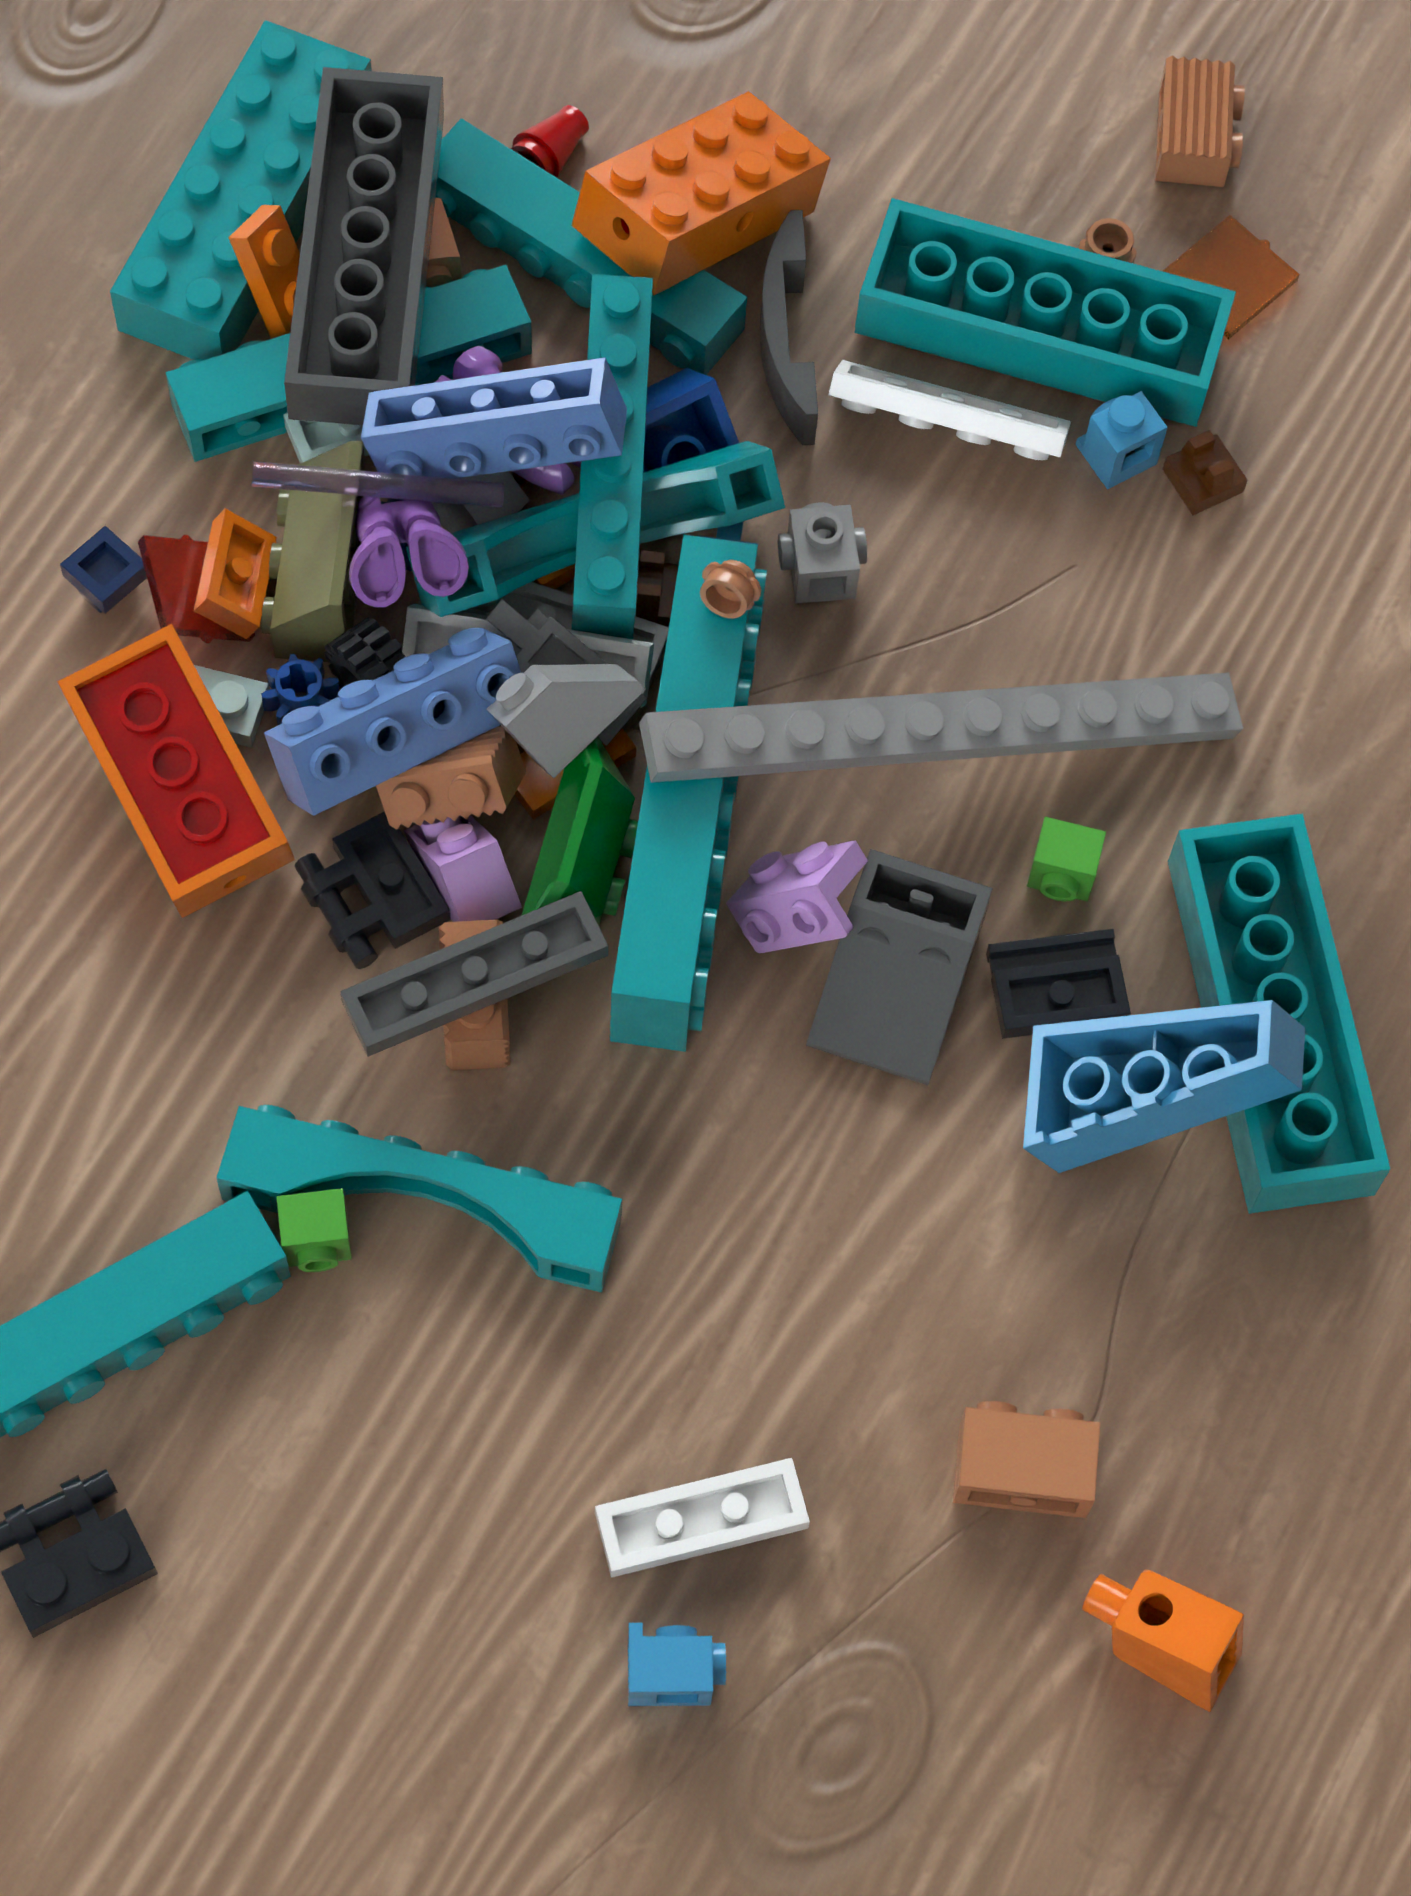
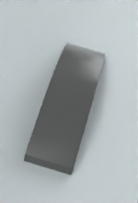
[760,210,818,445]

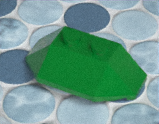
[522,736,638,927]

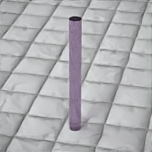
[251,461,504,508]

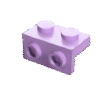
[726,840,868,953]

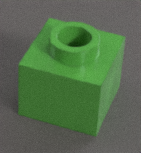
[1027,817,1106,902]
[276,1188,352,1272]

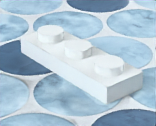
[595,1458,810,1578]

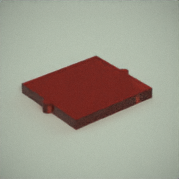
[138,535,255,643]

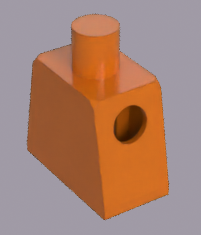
[1082,1570,1244,1712]

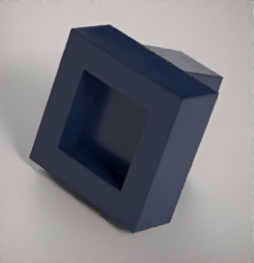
[60,526,150,614]

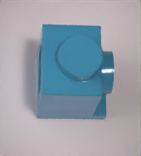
[1075,391,1168,490]
[628,1623,726,1706]

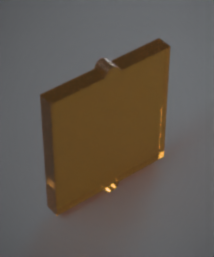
[1163,215,1300,340]

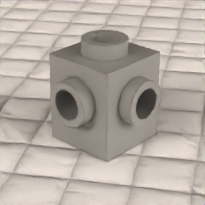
[777,502,867,604]

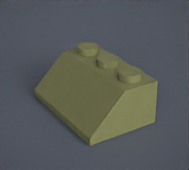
[261,441,368,663]

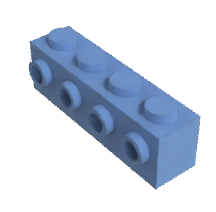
[361,357,627,488]
[264,628,521,816]

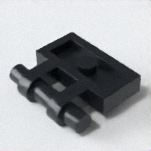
[294,811,451,969]
[0,1469,158,1638]

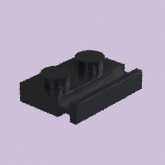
[986,929,1131,1039]

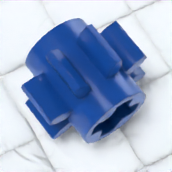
[261,654,339,725]

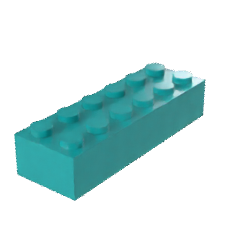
[110,20,372,359]
[854,198,1236,427]
[1168,813,1391,1214]

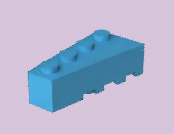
[1023,1000,1305,1173]

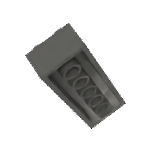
[284,67,444,425]

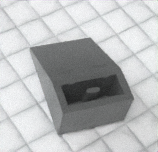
[806,849,993,1085]

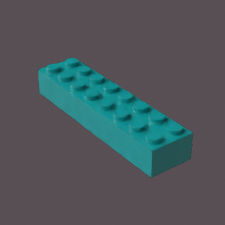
[610,534,767,1052]

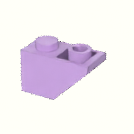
[404,815,522,922]

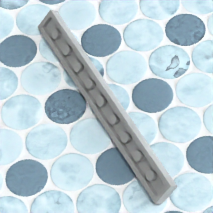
[639,673,1243,782]

